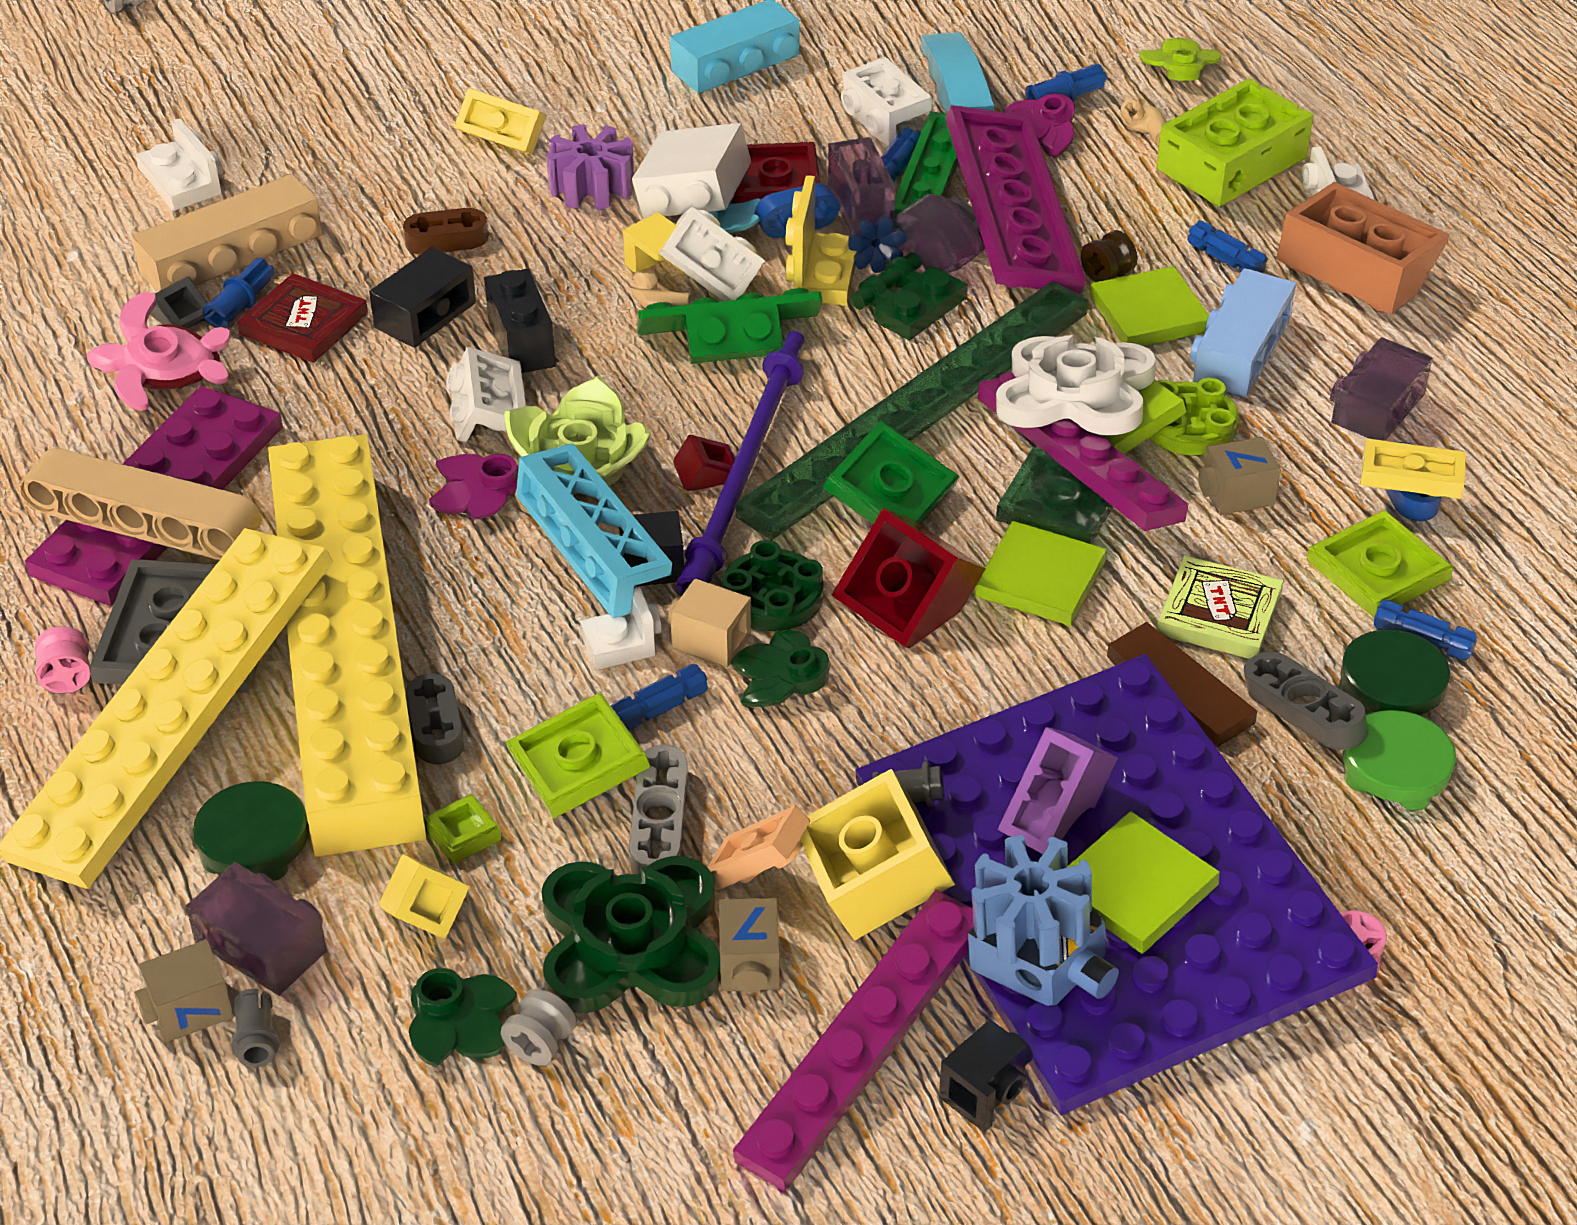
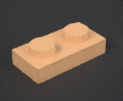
[707,805,811,891]

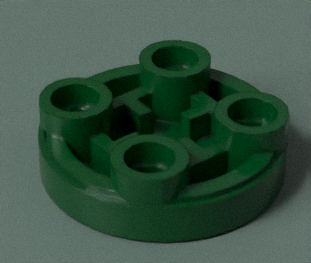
[721,540,824,631]
[1339,629,1450,715]
[193,781,309,882]

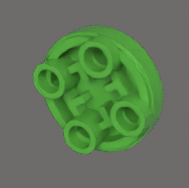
[1343,710,1456,811]

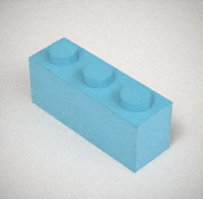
[670,0,800,94]

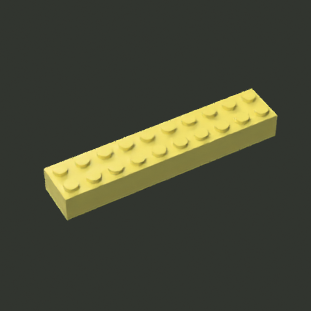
[268,434,426,857]

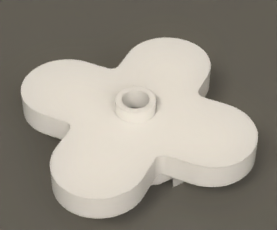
[996,335,1156,435]

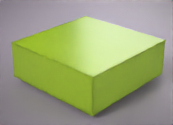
[424,794,502,865]

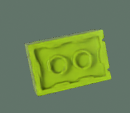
[1156,78,1314,207]

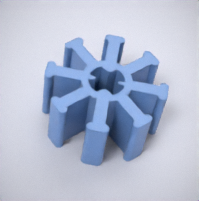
[972,835,1092,967]

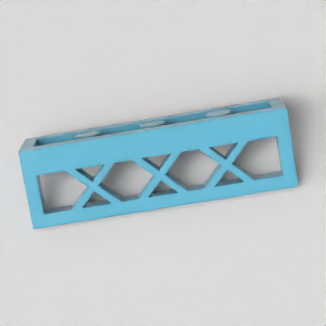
[516,443,672,618]

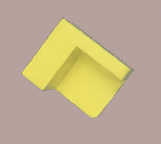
[623,212,686,274]
[379,854,470,939]

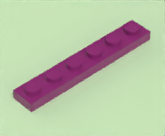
[977,373,1188,531]
[733,889,974,1192]

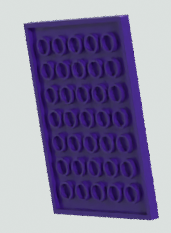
[855,654,1378,1115]

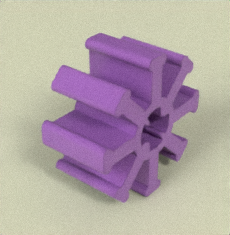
[546,124,634,210]

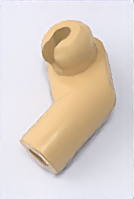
[1120,99,1167,147]

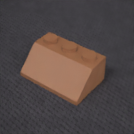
[1276,182,1450,314]

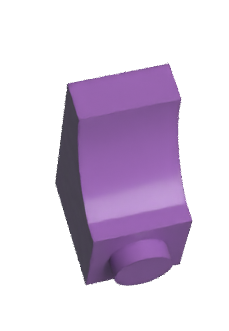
[997,727,1118,854]

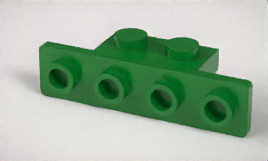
[637,288,822,364]

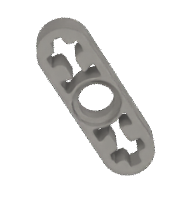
[629,744,688,874]

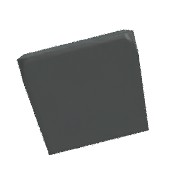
[150,276,213,328]

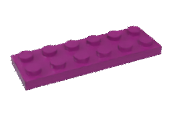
[945,105,1086,295]
[25,386,283,606]

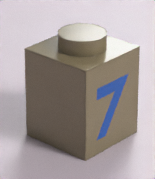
[1198,437,1281,515]
[719,898,779,993]
[134,939,234,1043]

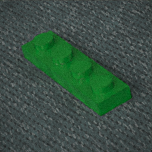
[890,111,958,229]

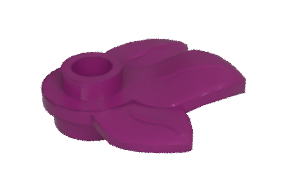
[1002,94,1075,158]
[429,454,519,520]

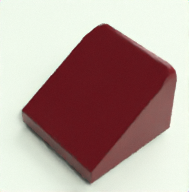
[673,435,735,491]

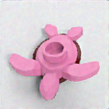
[87,292,231,410]

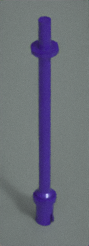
[675,331,805,596]

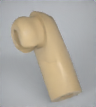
[631,271,690,308]

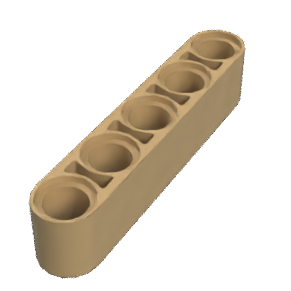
[18,448,263,560]

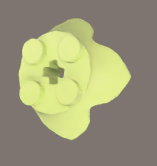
[505,376,650,498]

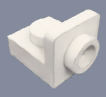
[580,587,661,670]

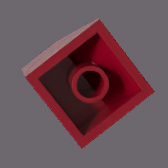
[831,508,986,648]

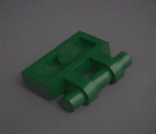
[850,252,968,341]

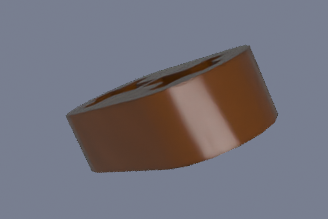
[403,208,489,254]

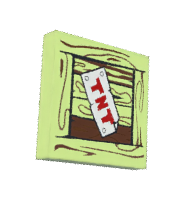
[1157,555,1284,659]

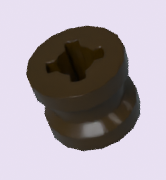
[1080,230,1138,282]

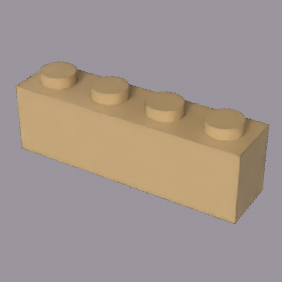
[131,174,322,292]

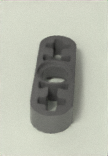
[1244,652,1368,750]

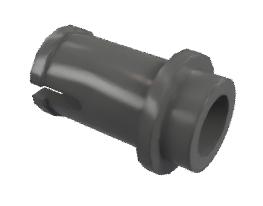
[872,762,945,807]
[231,988,280,1067]

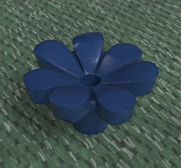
[848,215,907,273]

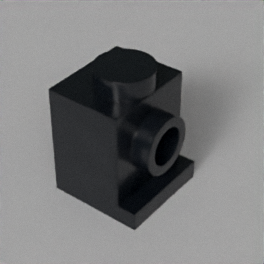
[939,1019,1033,1133]

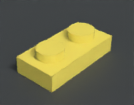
[454,88,547,155]
[1360,438,1466,499]

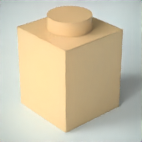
[667,578,751,668]

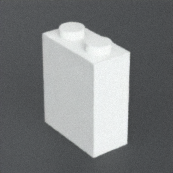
[632,123,751,218]

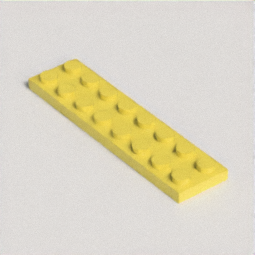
[0,528,333,889]

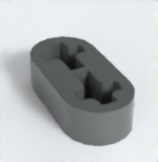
[406,673,464,764]

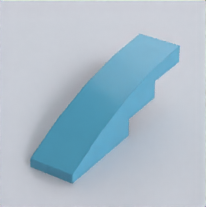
[921,32,994,112]

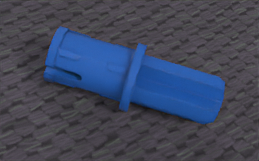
[1025,64,1107,102]
[202,258,275,328]

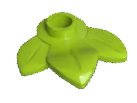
[1139,37,1221,81]

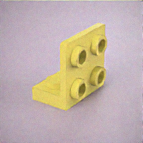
[786,175,857,305]

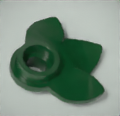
[730,630,831,707]
[409,968,517,1066]

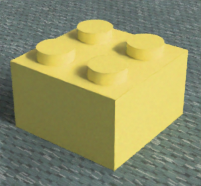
[800,768,955,941]

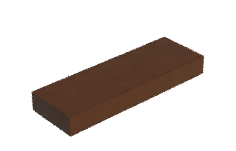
[1107,622,1257,748]

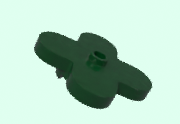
[542,856,721,1013]

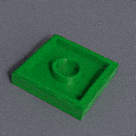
[823,420,960,525]

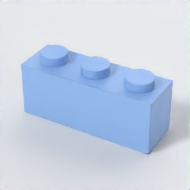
[1189,268,1297,398]

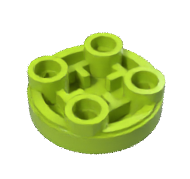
[1149,378,1239,455]

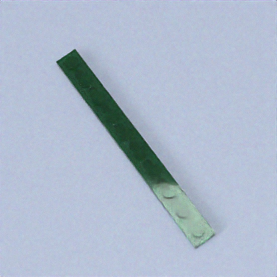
[735,281,1088,541]

